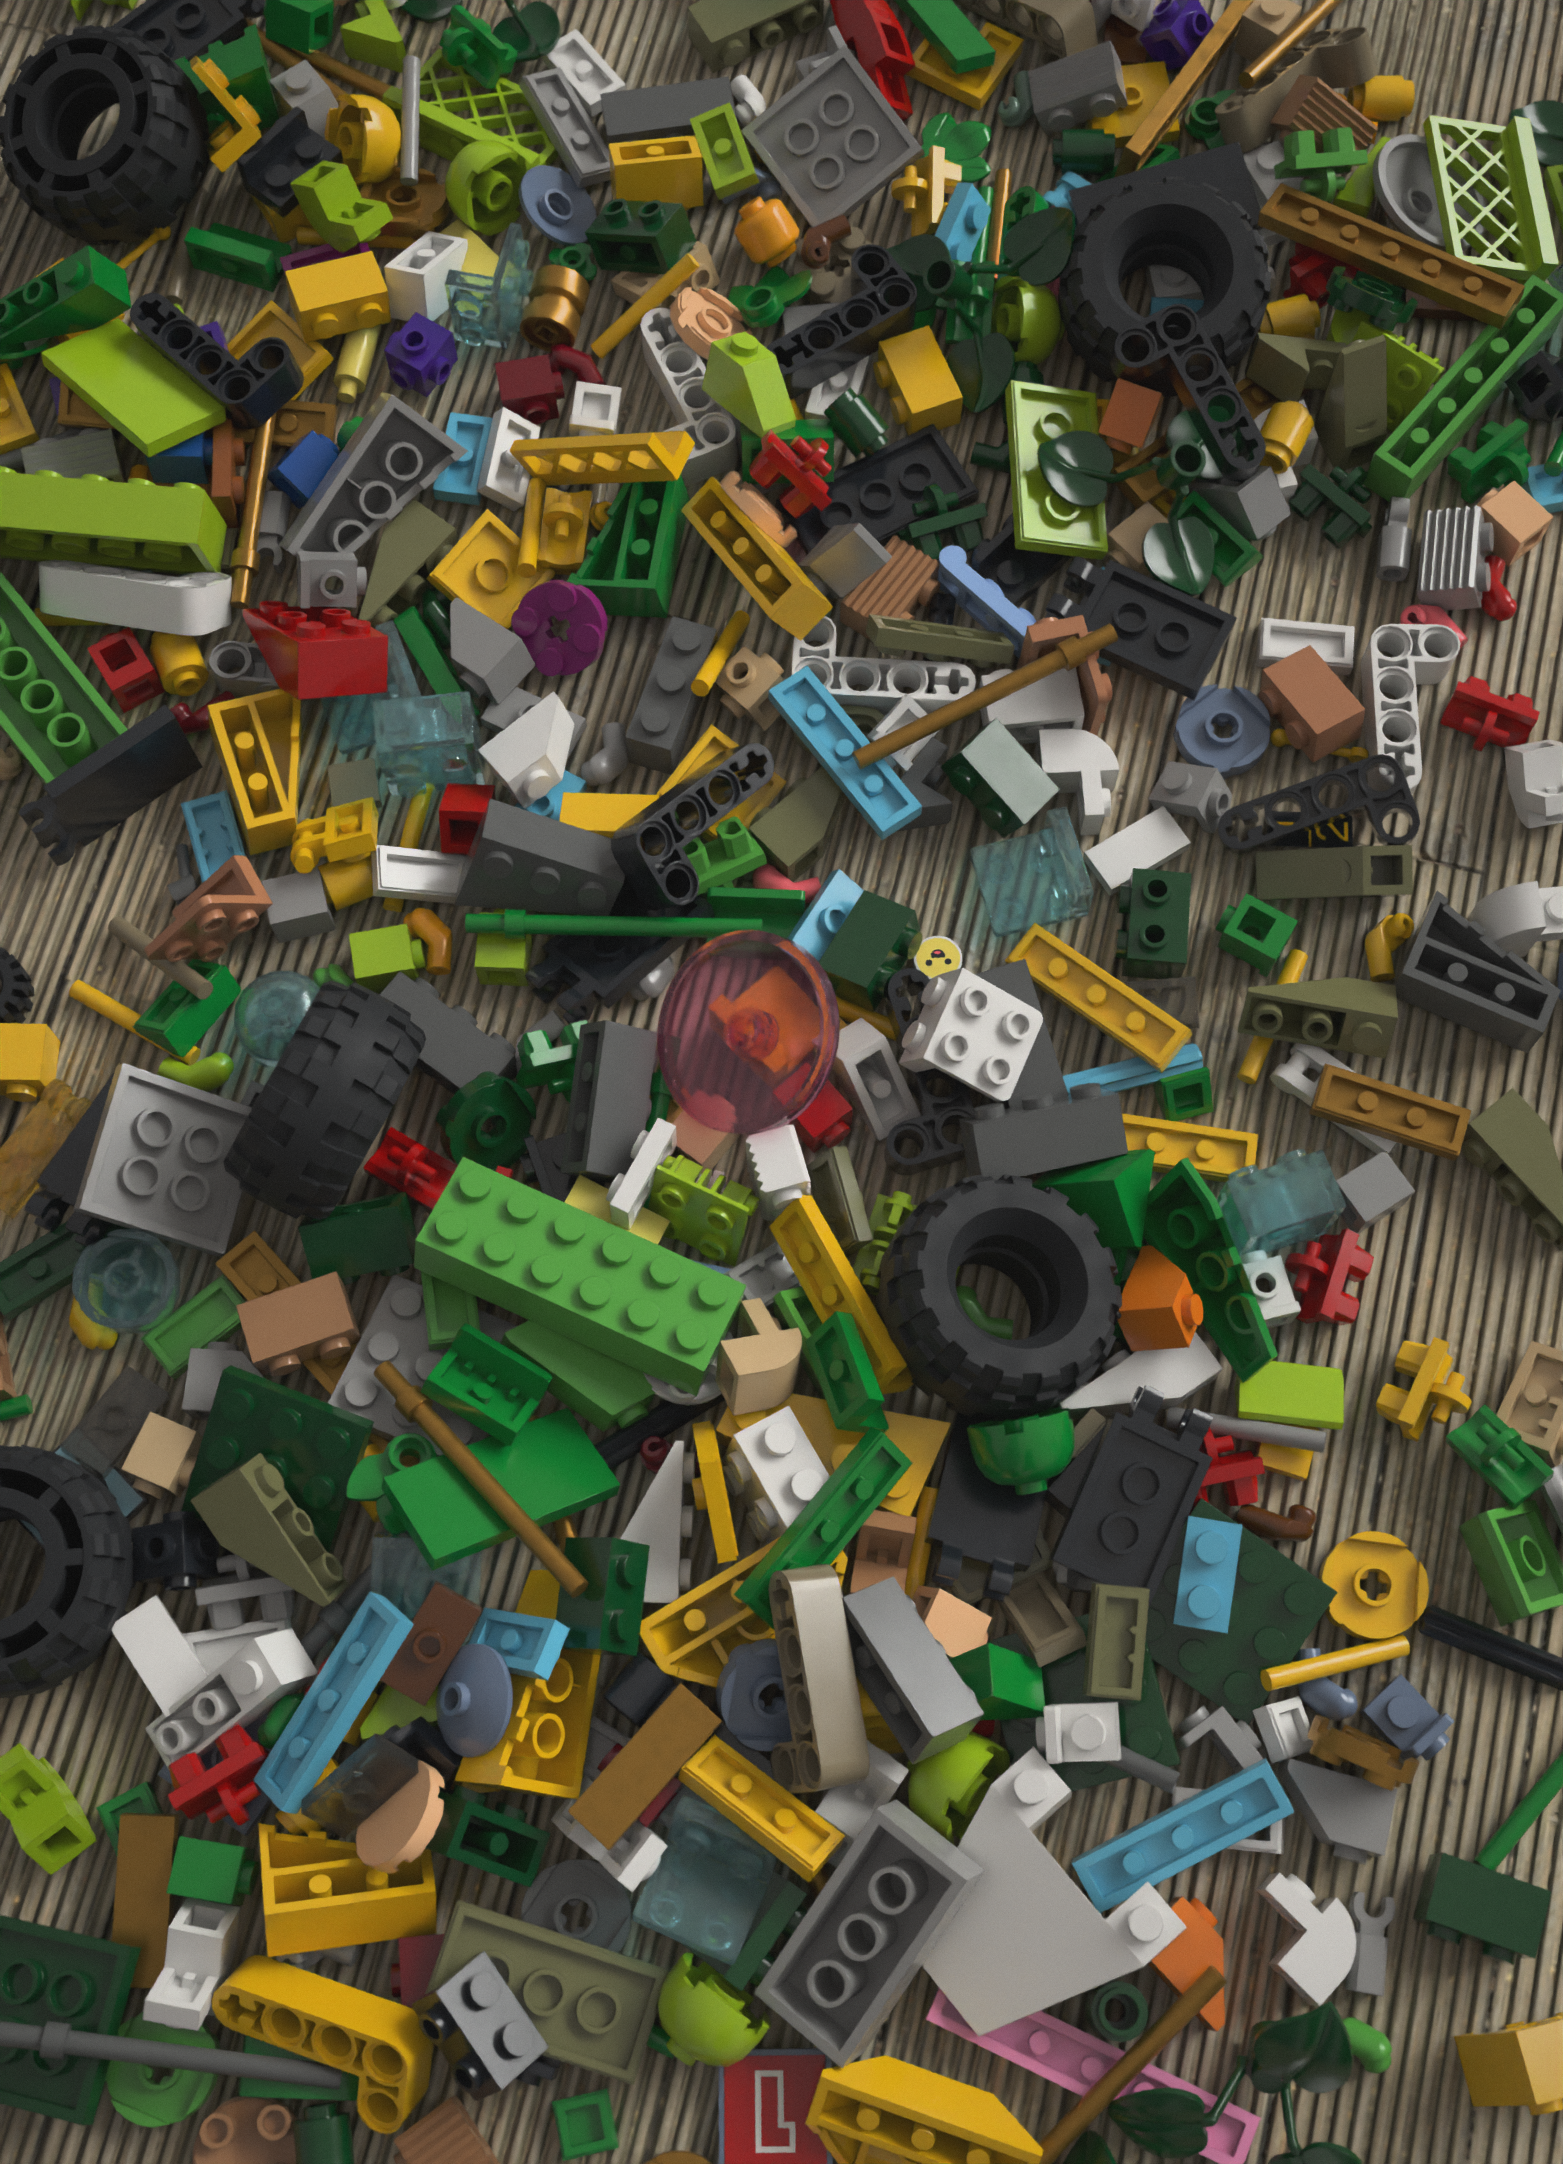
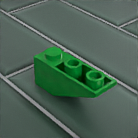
[0,245,132,347]

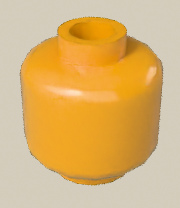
[734,196,799,268]

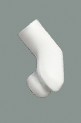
[730,75,766,128]

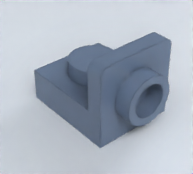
[1359,1674,1454,1761]

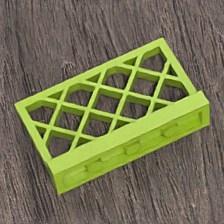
[382,48,559,168]
[1423,115,1559,285]

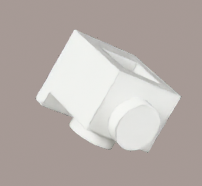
[1240,1250,1301,1329]

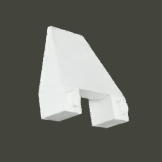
[922,1747,1187,2037]

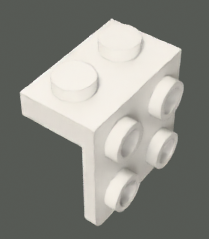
[899,968,1043,1102]
[722,1406,830,1544]

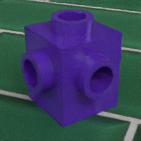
[1139,0,1214,71]
[384,312,458,397]

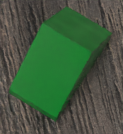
[949,1643,1045,1720]

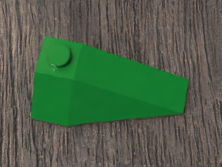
[1143,1157,1278,1383]

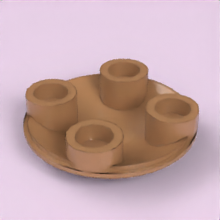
[192,2096,298,2164]

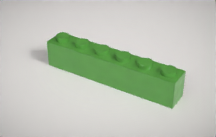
[1363,275,1563,502]

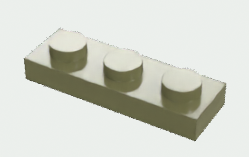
[866,614,1015,668]

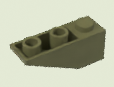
[687,0,824,73]
[1314,335,1387,471]
[359,499,459,636]
[749,764,846,882]
[1255,845,1413,900]
[1237,977,1398,1059]
[1462,1088,1563,1251]
[190,1452,349,1607]

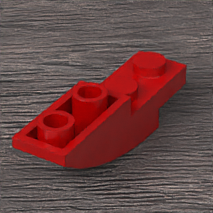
[829,0,915,122]

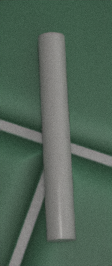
[400,56,420,186]
[1167,1406,1327,1453]

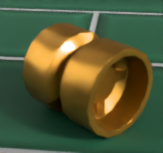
[519,265,590,352]

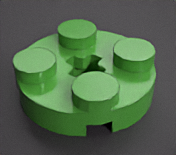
[105,2011,220,2127]

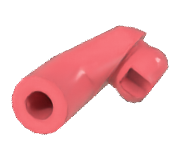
[1400,604,1468,649]
[753,864,821,904]

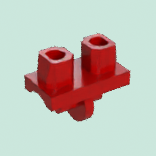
[1283,242,1368,309]
[749,430,832,519]
[1440,676,1540,752]
[363,1127,458,1211]
[1284,1228,1374,1326]
[1189,1427,1265,1515]
[167,1724,270,1826]

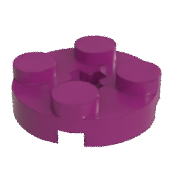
[511,580,608,676]

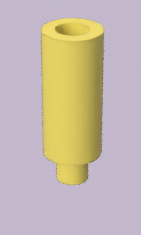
[333,325,381,403]

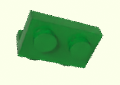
[420,1323,553,1446]

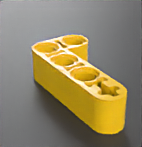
[211,1955,433,2134]

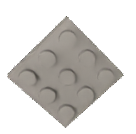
[741,45,925,227]
[73,1063,252,1257]
[328,1275,517,1457]

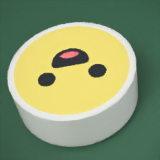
[913,936,962,980]

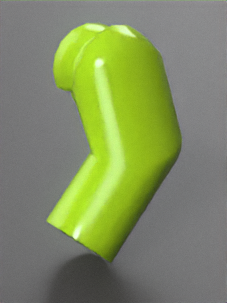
[157,1052,234,1092]

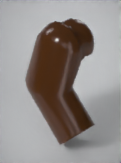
[800,214,851,269]
[1236,1504,1317,1542]

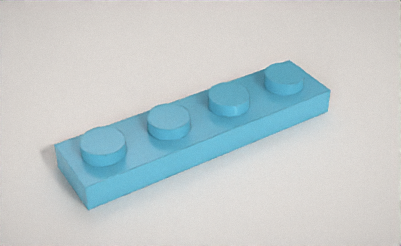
[768,666,922,840]
[253,1592,414,1814]
[1072,1758,1295,1913]

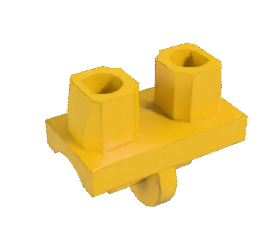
[891,145,962,237]
[537,488,593,575]
[1376,1337,1472,1442]

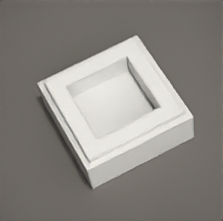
[1252,1696,1313,1764]

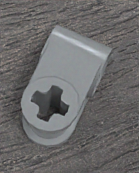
[209,641,280,699]

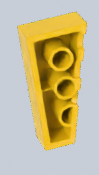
[716,1393,951,1517]
[454,1570,601,1800]

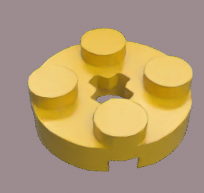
[1318,1531,1429,1641]

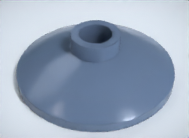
[519,165,597,246]
[436,1644,513,1757]

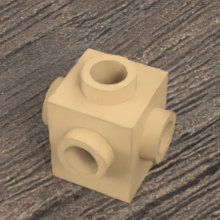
[714,645,785,731]

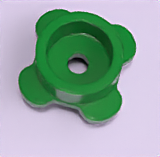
[549,242,597,282]

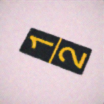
[1267,811,1353,848]

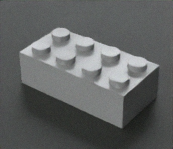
[754,1799,985,2068]

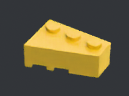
[207,688,302,855]
[258,1823,437,1957]
[1454,2012,1563,2115]

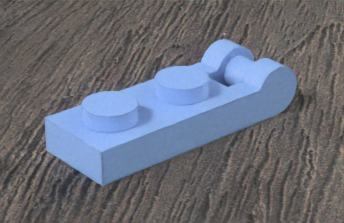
[938,545,1037,658]

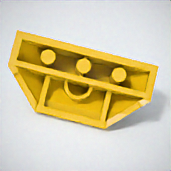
[640,1536,848,1689]
[805,2055,1043,2164]

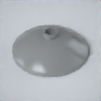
[1373,134,1486,252]

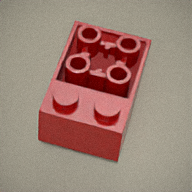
[242,600,388,700]

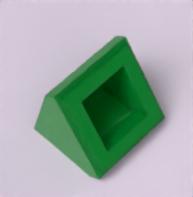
[1152,1067,1214,1121]

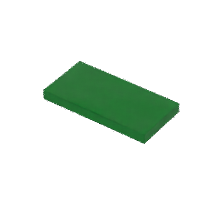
[381,1407,621,1571]

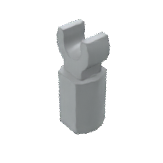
[257,490,291,573]
[1376,496,1412,582]
[1345,1892,1396,1996]

